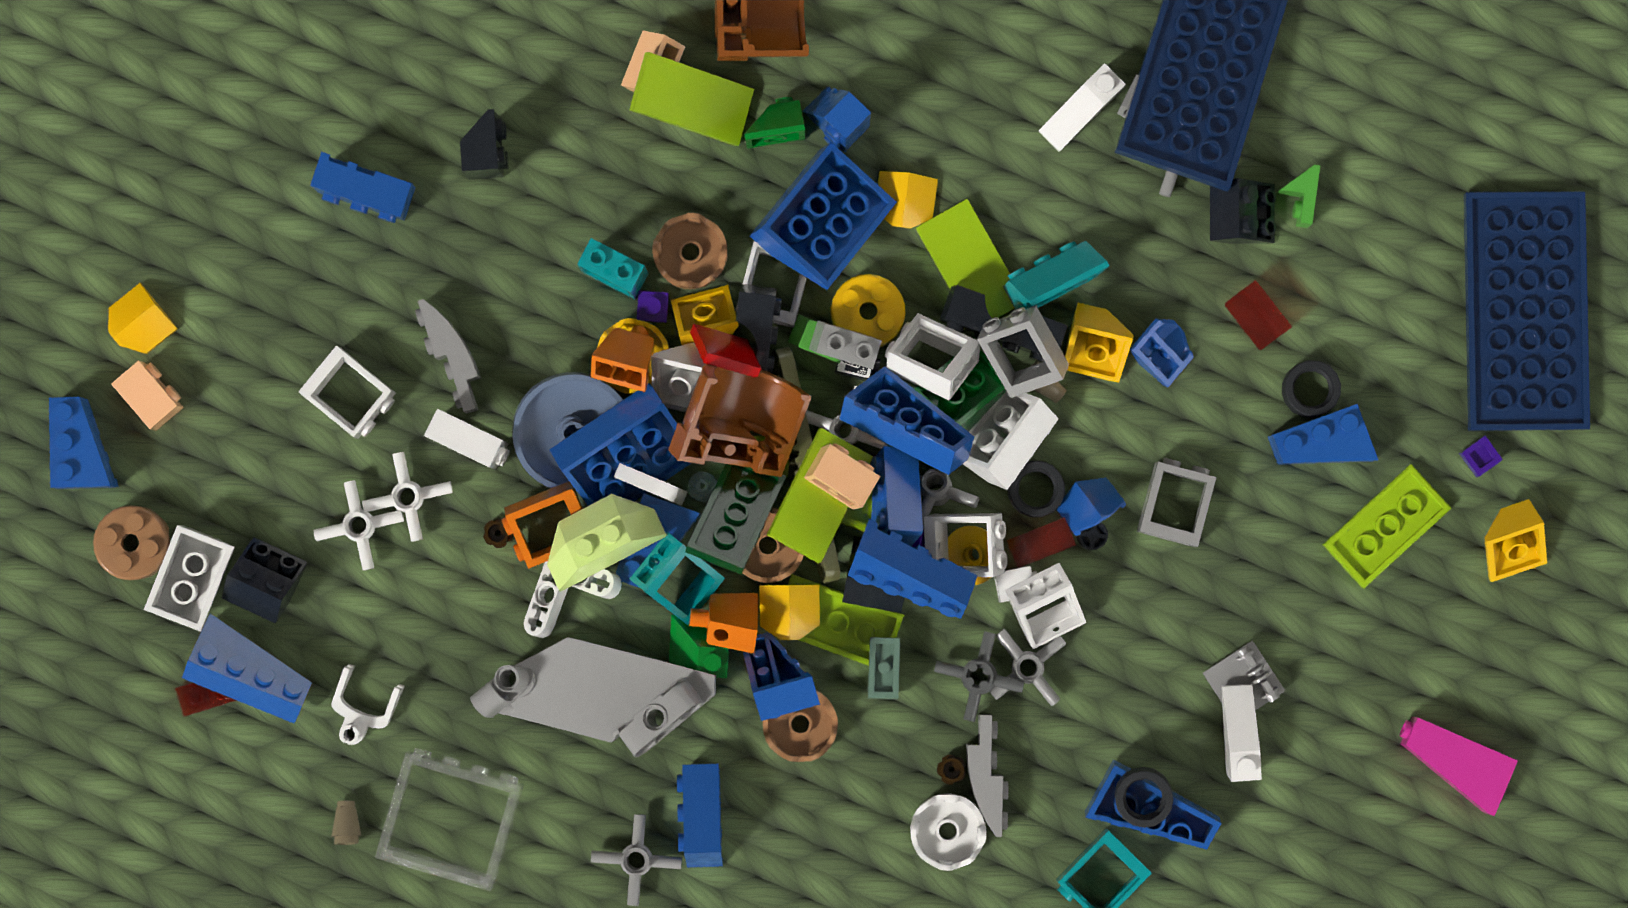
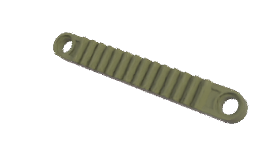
[772,347,840,583]

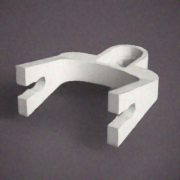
[331,664,405,745]

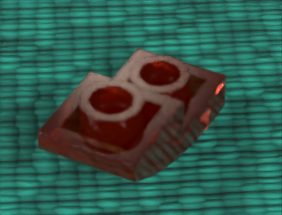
[1006,517,1076,568]
[175,683,237,717]

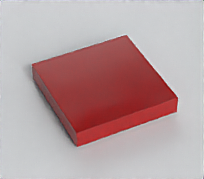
[690,324,762,378]

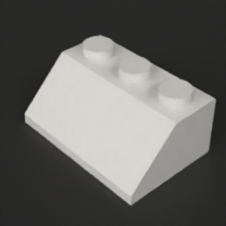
[963,391,1058,490]
[144,525,235,632]

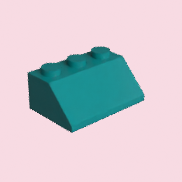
[1003,241,1109,310]

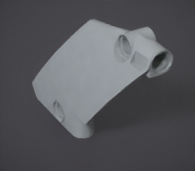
[470,637,716,757]

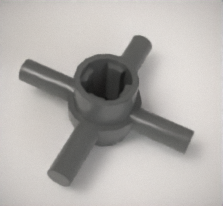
[934,631,1025,722]

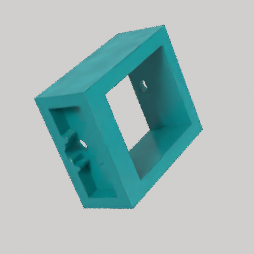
[577,238,649,300]
[630,532,725,625]
[1056,828,1152,908]

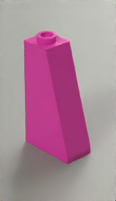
[1399,716,1518,816]

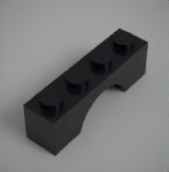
[736,284,782,374]
[940,285,1068,363]

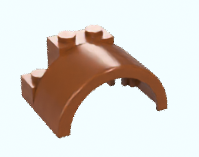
[715,0,809,61]
[668,364,811,477]

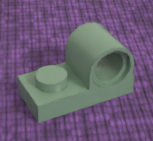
[868,637,900,700]

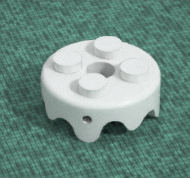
[910,793,986,871]

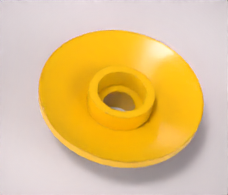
[948,526,992,585]

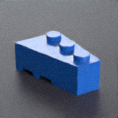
[49,397,119,489]

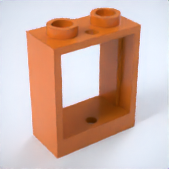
[501,481,583,569]

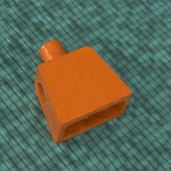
[591,326,655,392]
[689,593,758,653]

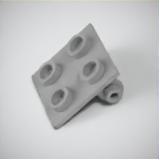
[1203,640,1285,710]

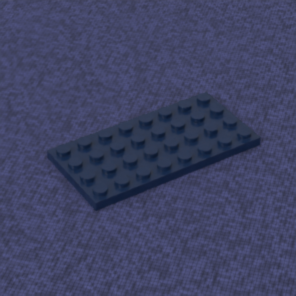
[1114,0,1288,192]
[1464,192,1590,431]

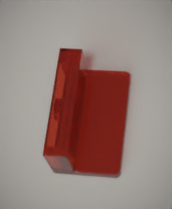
[1224,280,1292,350]

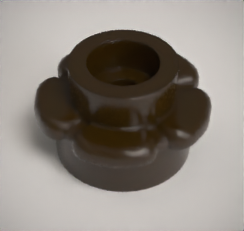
[483,519,513,548]
[937,755,966,784]

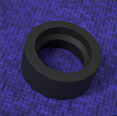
[1282,360,1341,418]
[1008,461,1065,517]
[1115,767,1173,828]

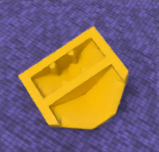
[878,171,938,229]
[108,283,178,354]
[759,585,820,640]

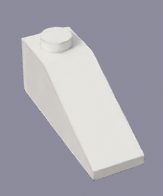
[1038,63,1126,152]
[1221,684,1262,782]

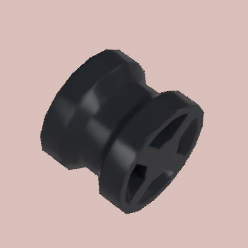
[1077,522,1108,550]

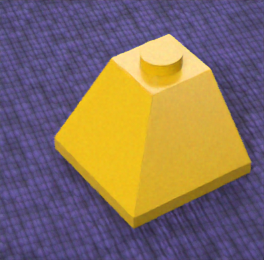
[671,285,739,345]
[1064,302,1133,383]
[1484,499,1547,582]

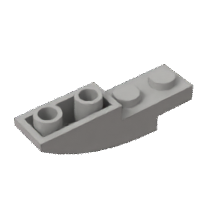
[415,299,481,413]
[966,714,1008,837]

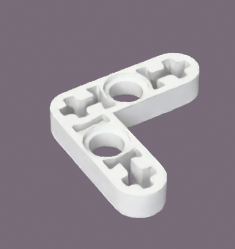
[614,463,687,506]
[524,561,622,638]

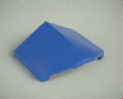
[1130,319,1194,388]
[1056,477,1126,536]

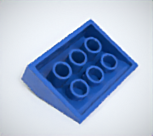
[750,142,897,290]
[549,383,691,506]

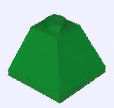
[745,97,805,149]
[669,615,729,678]

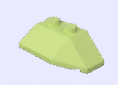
[547,494,667,592]

